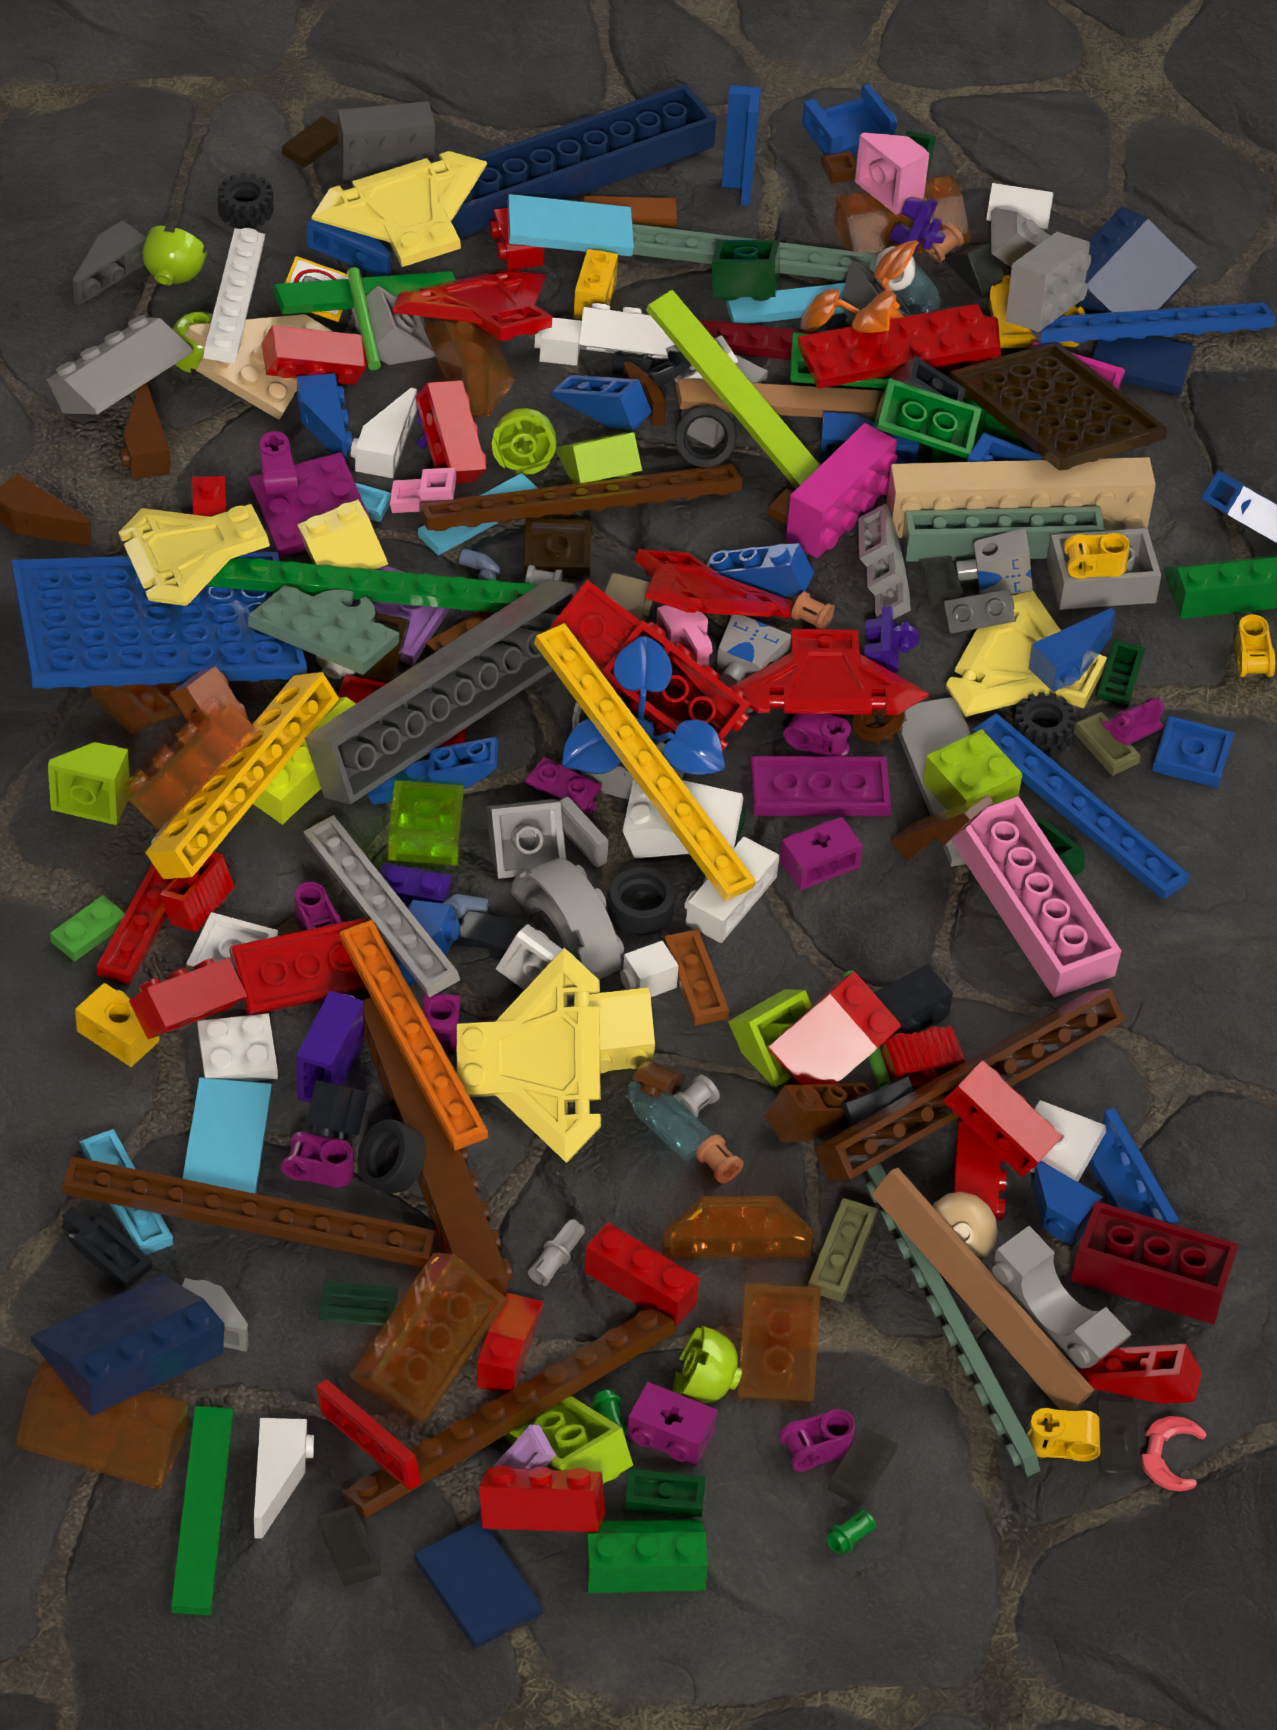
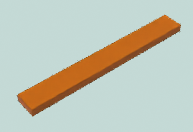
[339,920,488,1151]

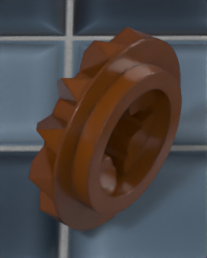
[853,710,907,745]

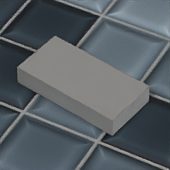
[560,796,609,868]

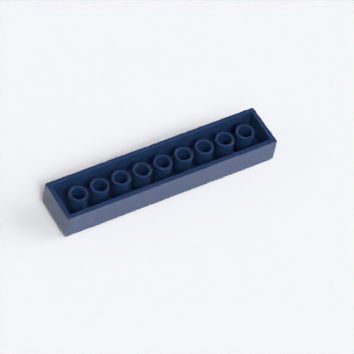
[451,83,716,237]

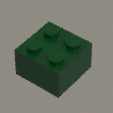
[712,240,780,301]

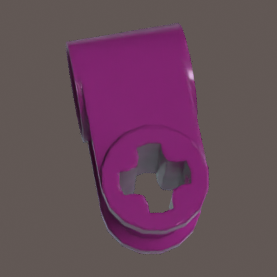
[260,431,298,496]
[783,713,851,757]
[294,882,342,931]
[280,1132,354,1188]
[778,1409,855,1472]

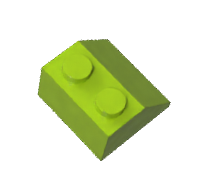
[556,432,642,484]
[48,742,130,825]
[728,989,812,1087]

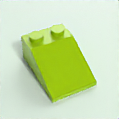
[504,1396,633,1484]

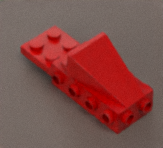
[547,580,750,751]

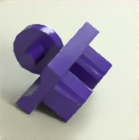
[890,197,945,252]
[865,606,919,673]

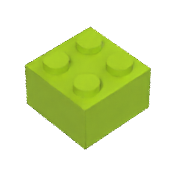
[922,729,1022,810]

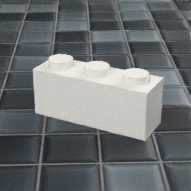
[579,303,675,360]
[685,837,779,943]

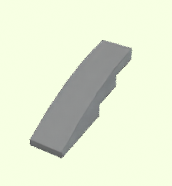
[858,504,911,620]

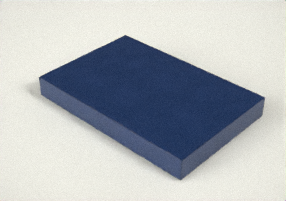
[1092,336,1194,395]
[414,1519,543,1649]

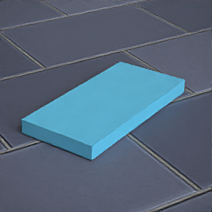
[507,194,634,256]
[182,1078,272,1194]

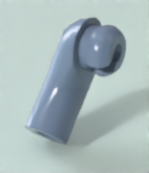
[459,549,500,580]
[443,894,489,920]

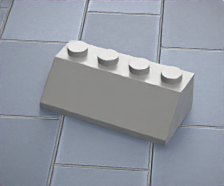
[47,315,193,415]

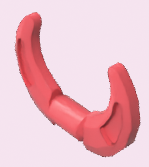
[1141,1416,1206,1491]

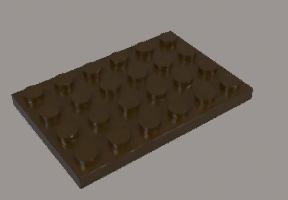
[950,341,1167,471]

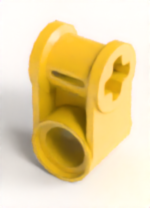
[1064,533,1130,579]
[1234,614,1275,677]
[1027,1408,1100,1461]

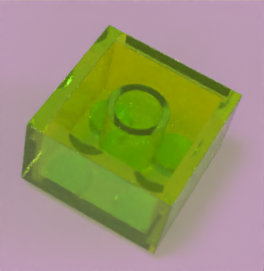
[388,780,464,865]

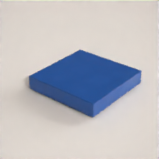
[1152,716,1234,788]

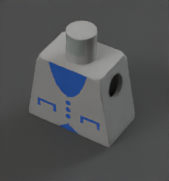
[956,528,1033,596]
[716,615,791,687]

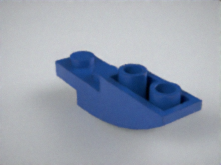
[368,737,498,808]

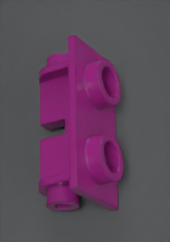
[1102,697,1165,746]
[525,757,602,814]

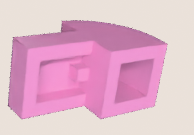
[390,468,456,513]
[656,605,713,666]

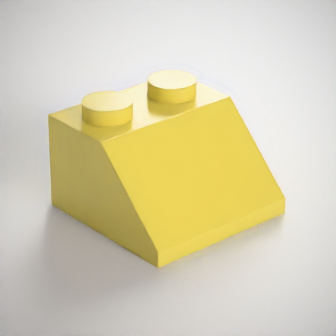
[297,499,388,570]
[589,987,655,1073]

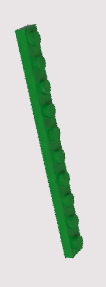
[207,557,538,613]

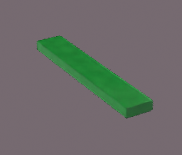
[273,271,456,314]
[171,1406,234,1615]

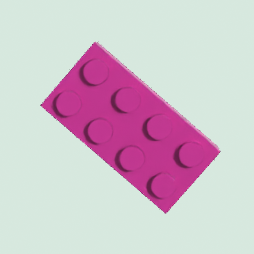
[786,423,897,559]

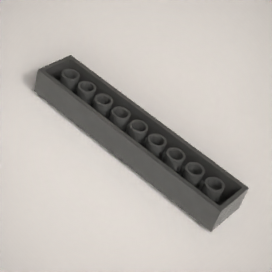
[304,579,577,804]

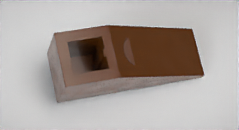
[0,474,91,546]
[764,1083,871,1142]

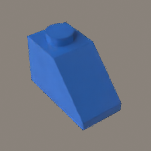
[1032,1161,1102,1247]

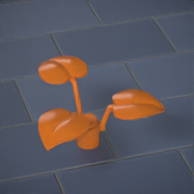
[799,240,919,333]

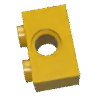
[574,249,618,320]
[75,983,160,1067]

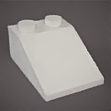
[623,779,743,858]

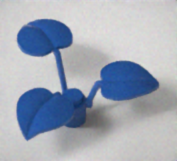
[562,636,725,775]

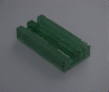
[319,1281,399,1327]

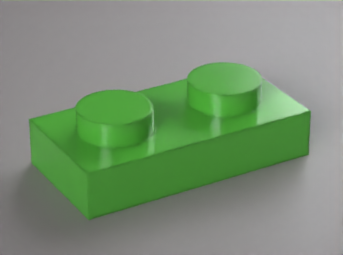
[50,895,125,962]

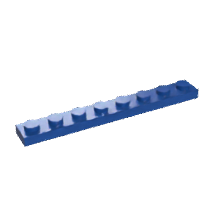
[1029,302,1276,344]
[972,713,1190,900]

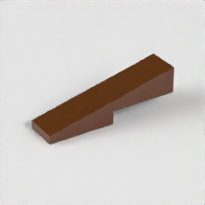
[890,795,993,862]

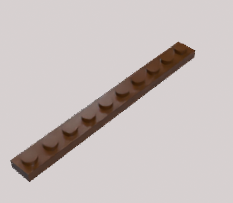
[419,464,742,531]
[62,1156,436,1268]
[342,1307,677,1518]

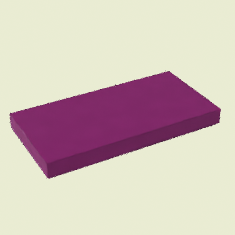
[750,756,891,816]

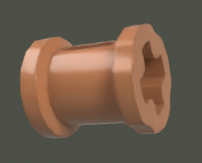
[923,222,964,263]
[791,591,835,629]
[696,1135,744,1184]

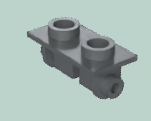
[944,589,1016,633]

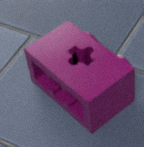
[779,817,863,891]
[627,1382,718,1466]

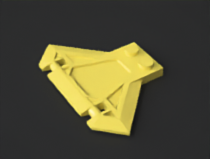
[311,151,487,267]
[118,504,270,606]
[946,591,1107,717]
[457,948,601,1163]

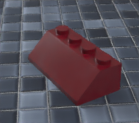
[1071,1201,1239,1325]

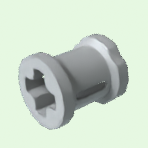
[525,565,562,585]
[671,1075,720,1122]

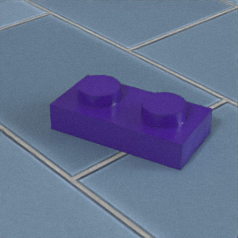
[380,863,452,904]

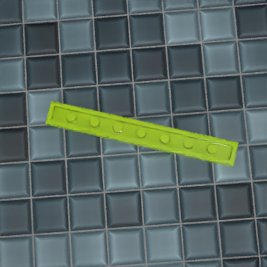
[646,290,821,489]

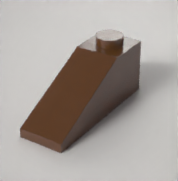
[119,383,170,480]

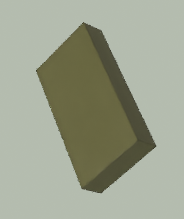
[1074,712,1141,776]

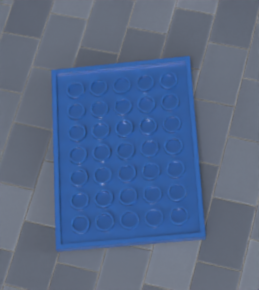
[11,552,307,689]

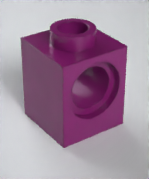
[423,994,460,1052]

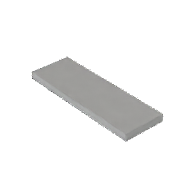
[897,697,971,867]

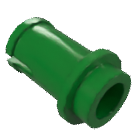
[591,1390,628,1437]
[826,1509,876,1554]

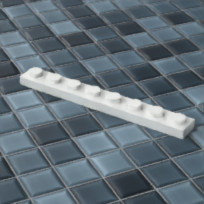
[203,228,265,364]

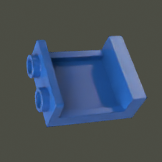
[802,84,897,156]

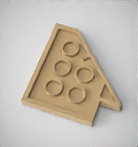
[185,314,332,420]

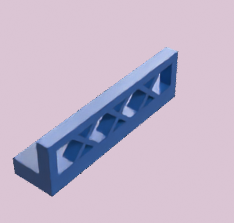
[721,85,761,206]
[1088,1108,1179,1225]

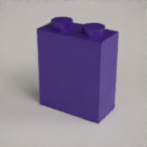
[297,991,364,1103]

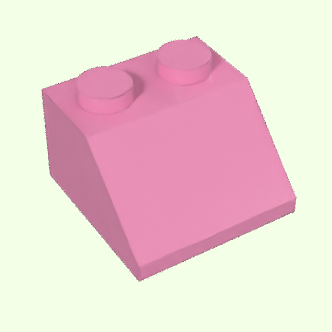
[855,133,929,215]

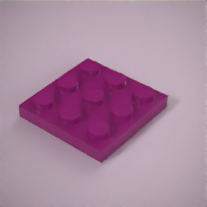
[248,452,373,558]

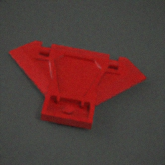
[393,269,553,341]
[635,549,795,618]
[733,629,929,715]

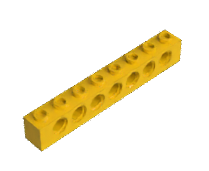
[145,672,339,879]

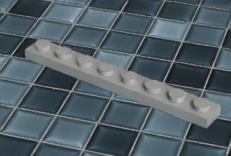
[303,815,460,997]

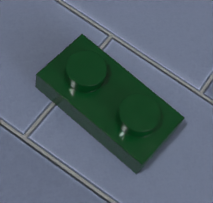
[625,1469,706,1517]

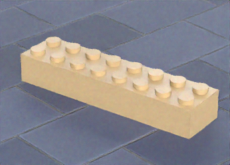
[886,457,1156,538]

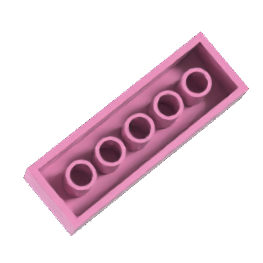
[953,796,1122,998]

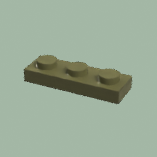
[807,1198,878,1302]

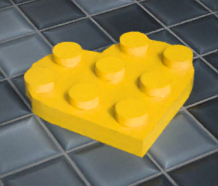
[989,275,1085,348]

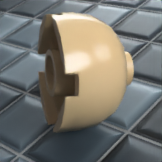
[932,1192,998,1261]

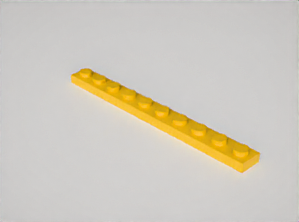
[534,623,756,902]

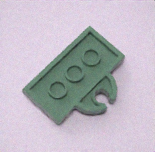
[248,585,399,675]

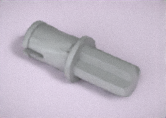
[528,1219,585,1286]

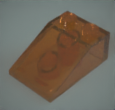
[738,1283,821,1402]

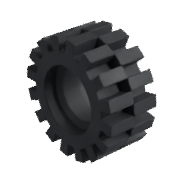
[217,173,274,229]
[1013,692,1076,756]

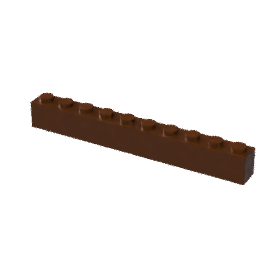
[814,989,1126,1181]
[362,998,512,1307]

